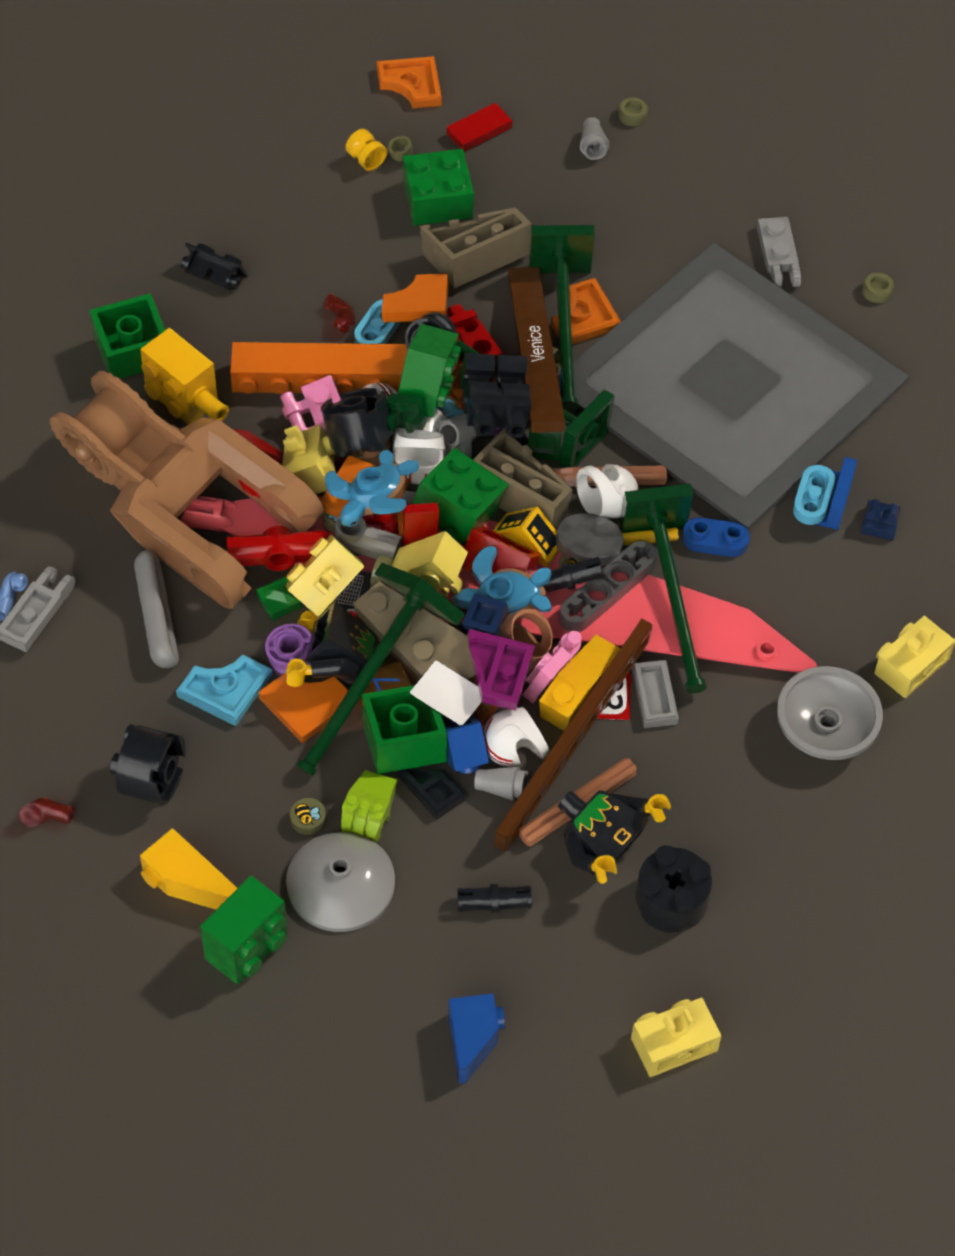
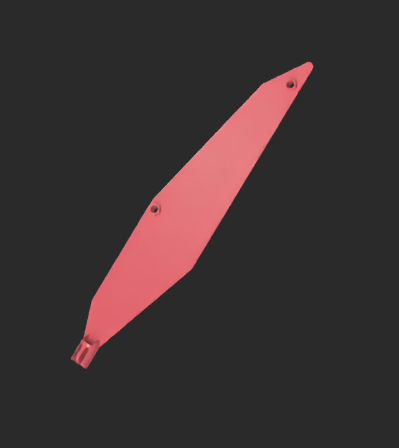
[180,495,817,673]

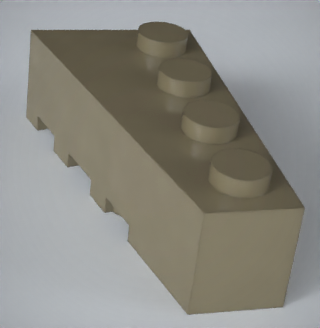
[353,581,478,686]

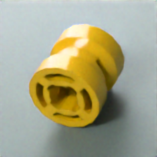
[345,129,387,171]

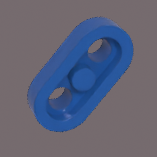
[682,517,750,557]

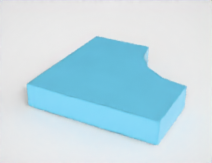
[176,654,273,726]

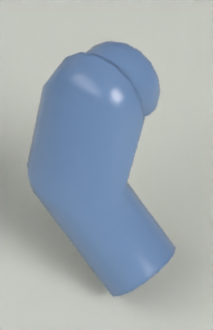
[0,571,28,621]

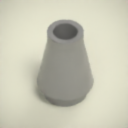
[580,117,610,160]
[474,766,529,802]

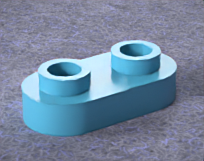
[354,299,401,344]
[793,465,835,525]

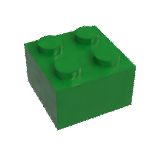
[403,149,474,226]
[89,293,165,379]
[398,323,462,418]
[411,448,509,545]
[362,685,447,774]
[200,875,287,985]

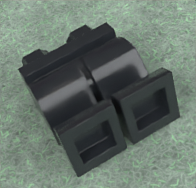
[460,353,532,438]

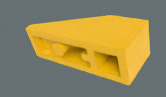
[539,634,621,731]
[140,828,237,910]

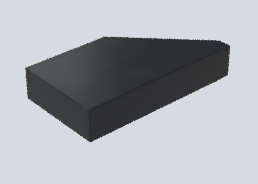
[396,769,465,820]

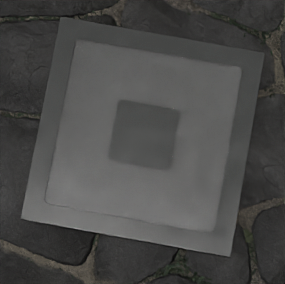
[557,243,910,530]

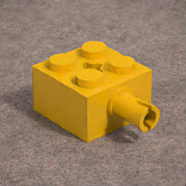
[140,328,229,425]

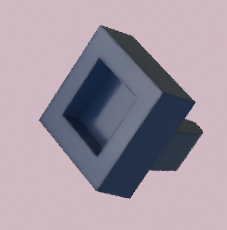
[861,499,901,541]
[462,593,509,636]

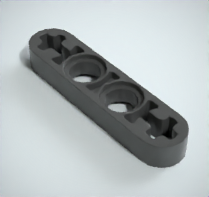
[559,541,657,632]

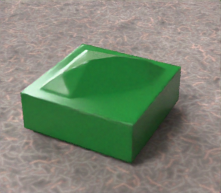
[256,577,302,621]

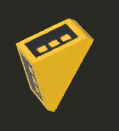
[493,506,559,567]

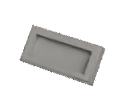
[631,660,679,728]

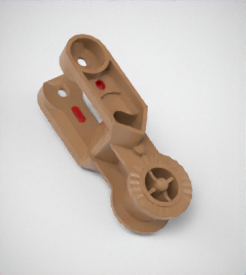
[49,371,324,609]

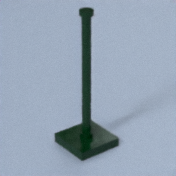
[529,225,595,412]
[456,339,615,467]
[619,483,707,694]
[296,562,465,776]

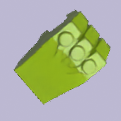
[341,770,397,843]

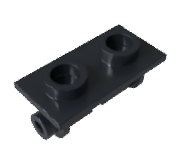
[181,243,248,290]

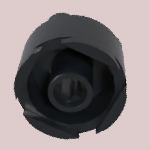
[321,388,394,457]
[110,724,186,804]
[635,845,712,933]

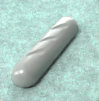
[134,549,179,668]

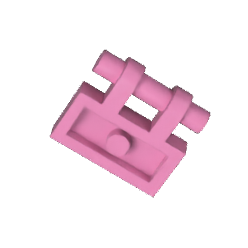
[280,375,341,433]
[523,631,582,704]

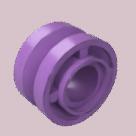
[265,623,311,676]

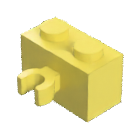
[282,424,336,494]
[391,531,468,598]
[286,535,364,617]
[874,615,955,699]
[631,997,722,1077]

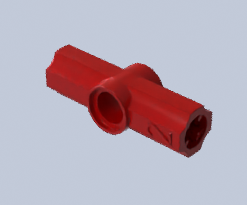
[226,526,329,571]

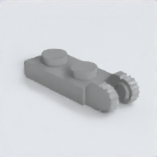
[757,217,801,288]
[0,566,76,652]

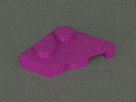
[467,629,535,711]

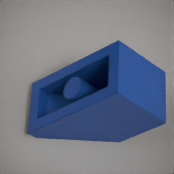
[441,714,489,773]
[448,993,505,1084]

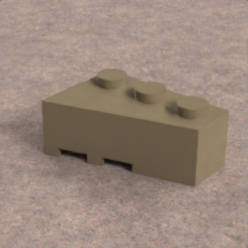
[420,207,532,288]
[473,428,572,529]

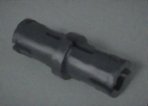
[543,556,604,593]
[457,884,532,913]

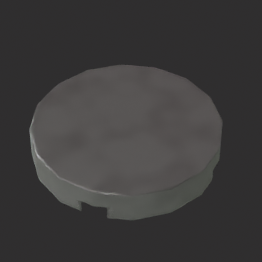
[556,513,624,566]

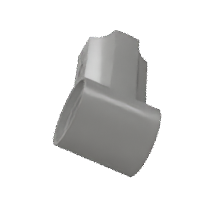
[435,414,477,459]
[335,517,403,560]

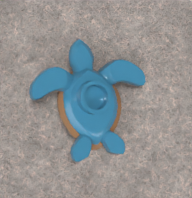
[325,450,419,527]
[452,546,552,620]

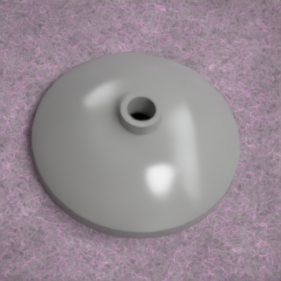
[777,666,883,760]
[286,832,395,932]

